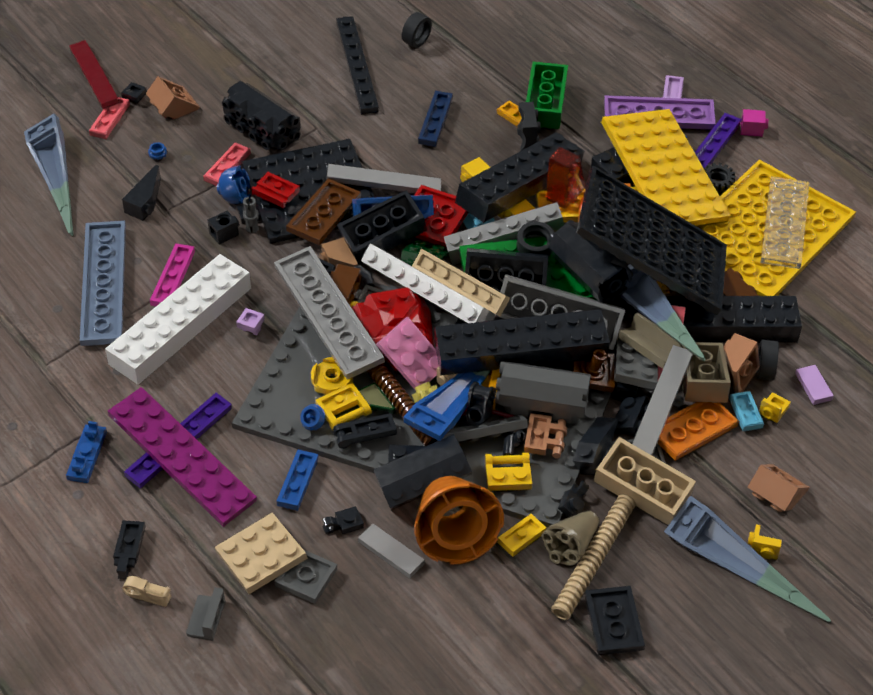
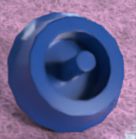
[300,404,325,431]

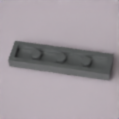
[441,415,528,443]

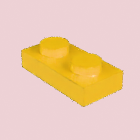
[498,514,546,557]

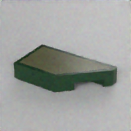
[358,382,395,414]

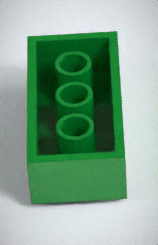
[526,61,568,129]

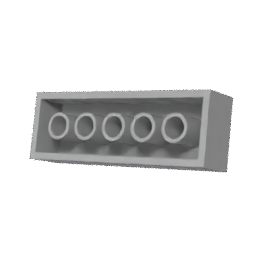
[496,274,625,350]

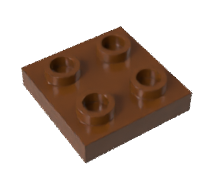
[571,349,615,392]

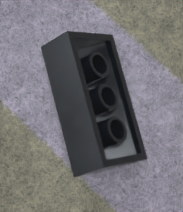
[337,190,428,265]
[465,248,548,292]
[373,434,472,510]

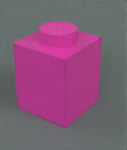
[741,109,769,137]

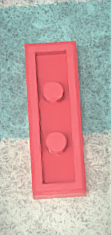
[89,97,130,139]
[203,143,251,186]

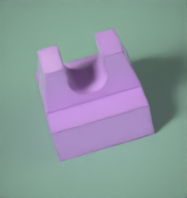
[236,308,265,335]

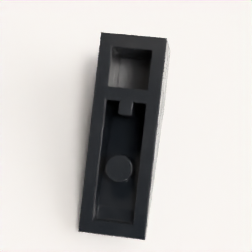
[122,165,161,221]
[573,417,618,476]

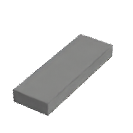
[358,524,425,579]

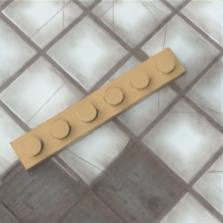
[412,249,510,316]

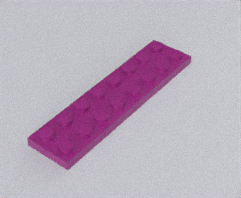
[108,387,257,527]

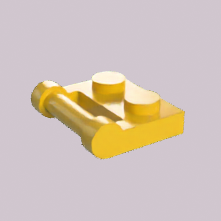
[315,383,372,431]
[485,453,532,491]

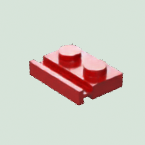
[252,172,300,208]

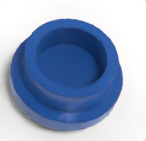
[148,142,167,159]

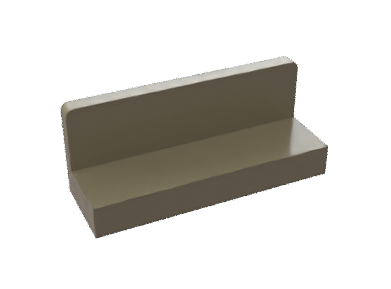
[618,313,682,369]

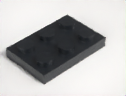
[585,585,645,656]

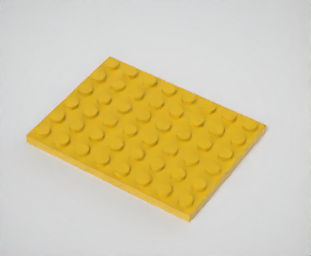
[696,159,856,296]

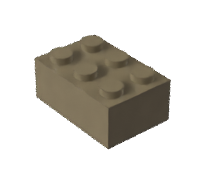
[682,342,731,403]

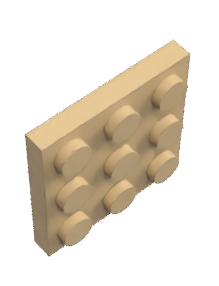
[215,513,308,594]

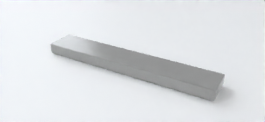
[327,164,441,193]
[633,345,693,455]

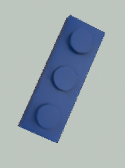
[277,450,319,511]

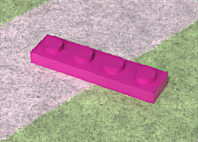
[150,243,195,306]

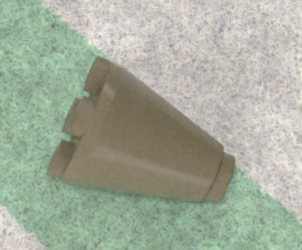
[541,511,599,565]

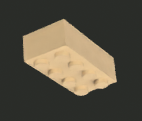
[594,437,696,525]

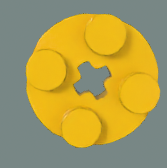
[311,357,353,395]

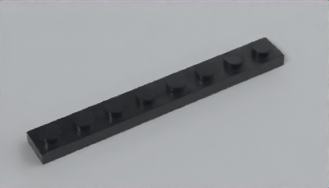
[336,16,379,115]

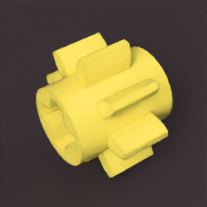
[412,382,438,403]

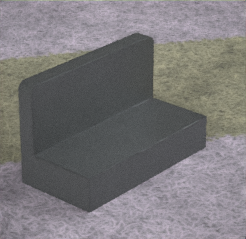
[186,587,225,641]

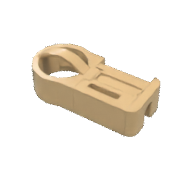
[122,576,171,607]

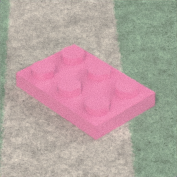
[376,316,439,391]

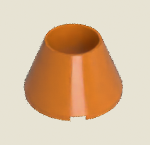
[414,476,504,564]

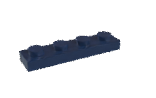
[418,91,453,147]

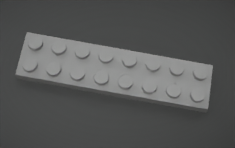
[274,246,385,380]

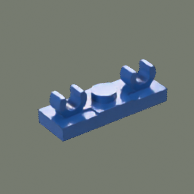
[66,421,107,483]

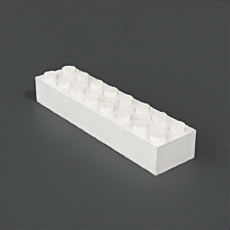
[105,254,251,385]

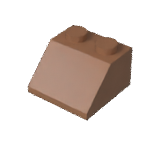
[146,76,200,119]
[724,333,760,393]
[748,464,810,512]

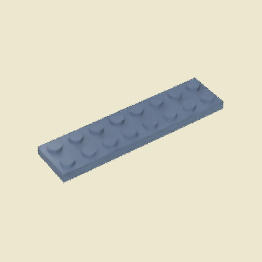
[80,221,126,346]

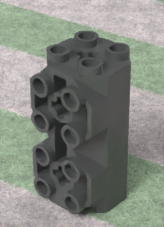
[495,361,591,424]

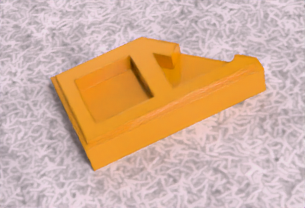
[497,100,522,126]

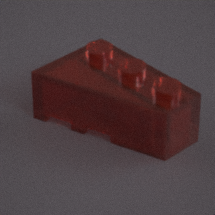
[546,147,586,210]

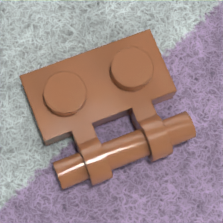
[524,413,567,458]

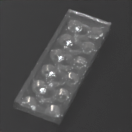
[760,176,809,269]

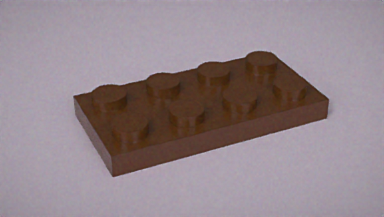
[286,178,361,245]

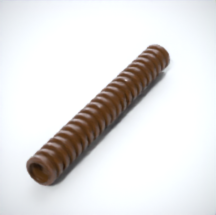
[367,363,438,446]

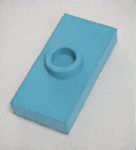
[729,391,764,431]

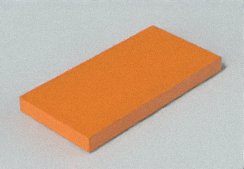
[658,402,740,461]

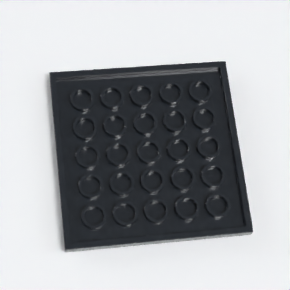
[242,139,374,244]

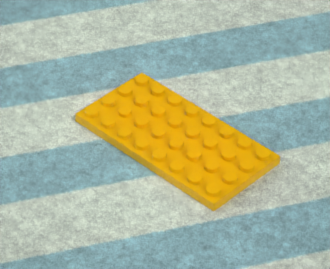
[601,109,731,226]

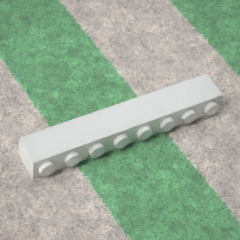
[361,244,496,323]

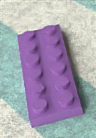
[604,96,715,129]

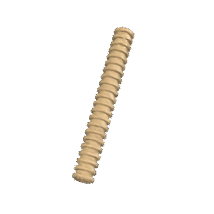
[551,495,635,620]

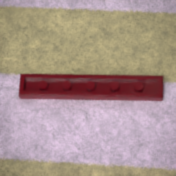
[69,40,119,109]

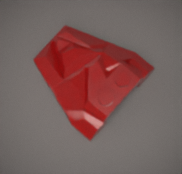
[352,287,434,371]

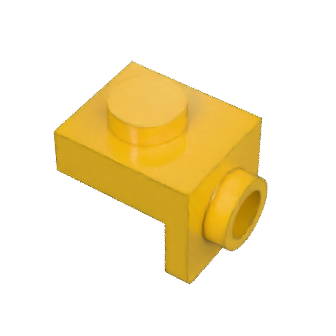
[759,392,791,423]
[747,524,782,560]

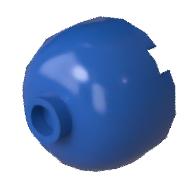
[217,165,252,205]

